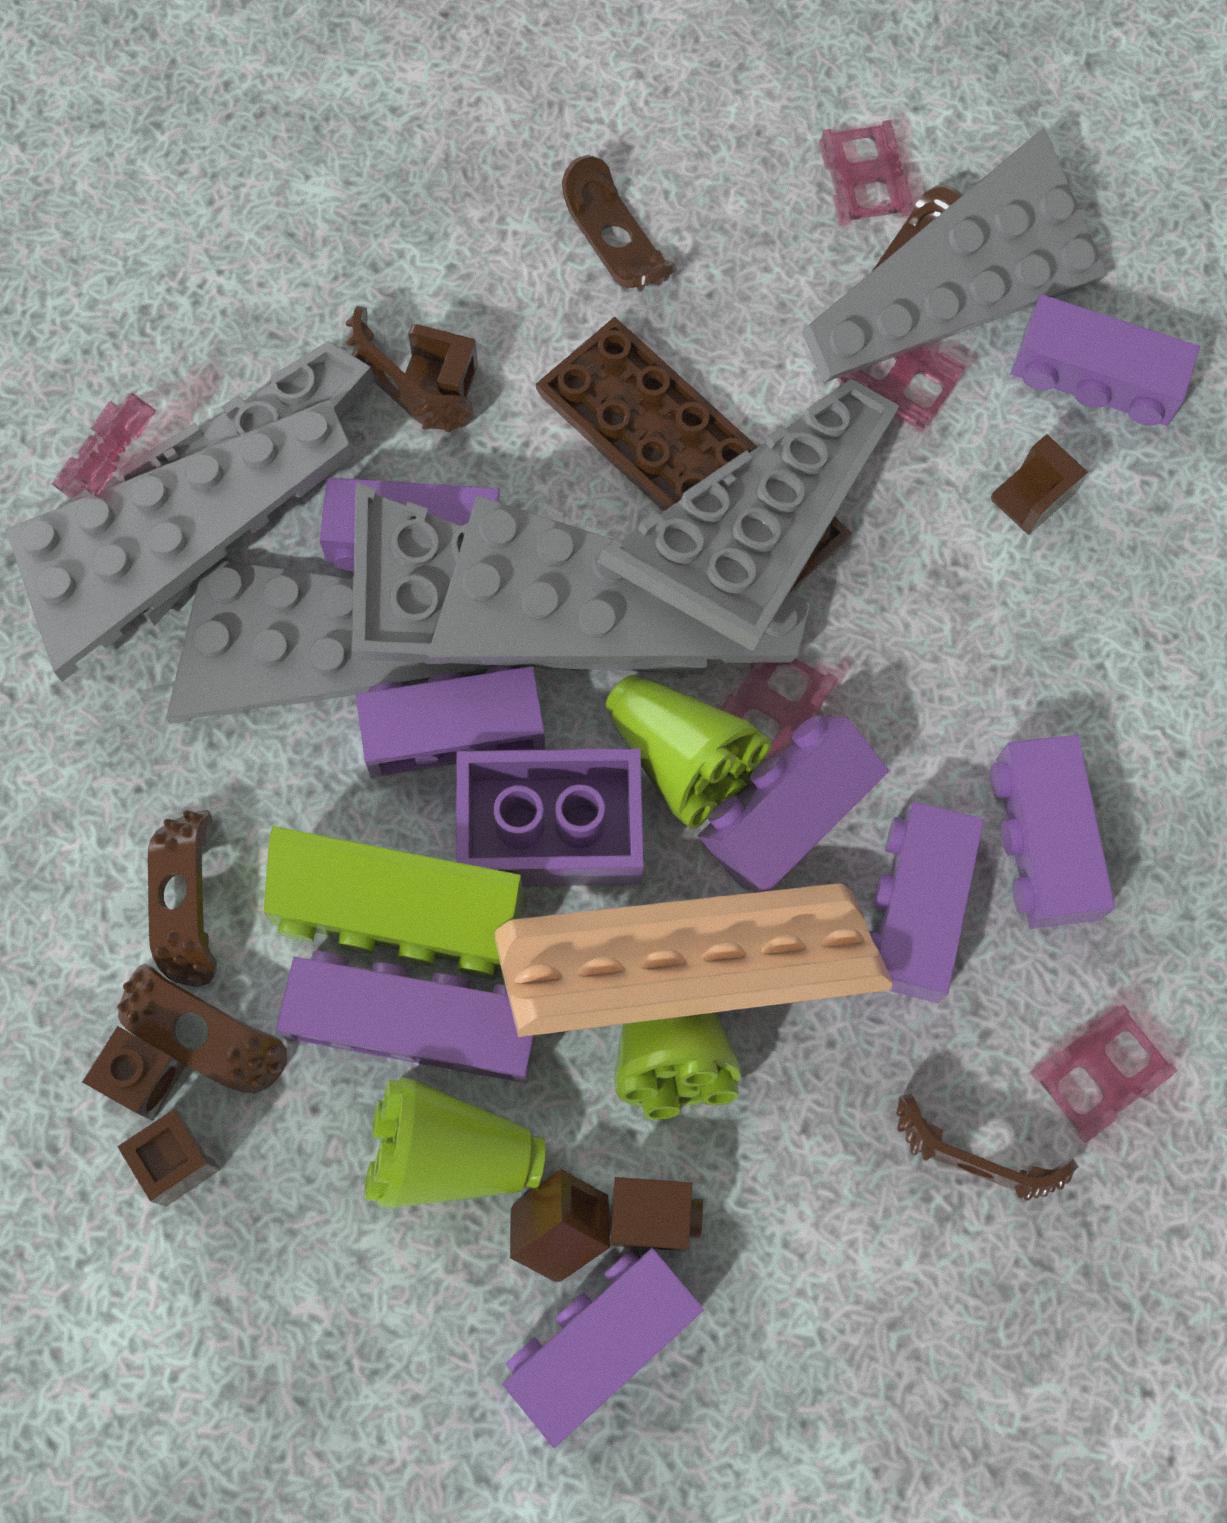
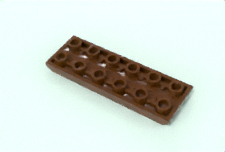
[536,316,852,595]

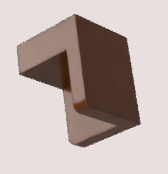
[405,324,478,399]
[991,434,1088,535]
[117,1109,221,1207]
[510,1169,610,1282]

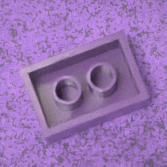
[456,748,644,887]

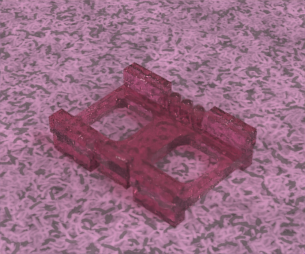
[818,120,913,226]
[837,347,966,432]
[51,393,156,498]
[720,658,838,761]
[1029,1004,1178,1143]

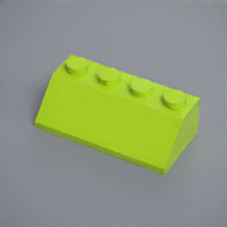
[264,826,524,978]

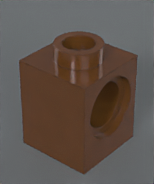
[82,1026,186,1121]
[610,1177,703,1252]

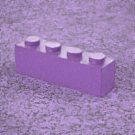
[276,951,536,1084]

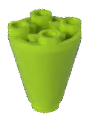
[606,674,772,830]
[614,1012,742,1120]
[364,1077,546,1209]

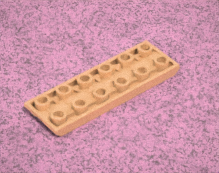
[494,883,893,1037]

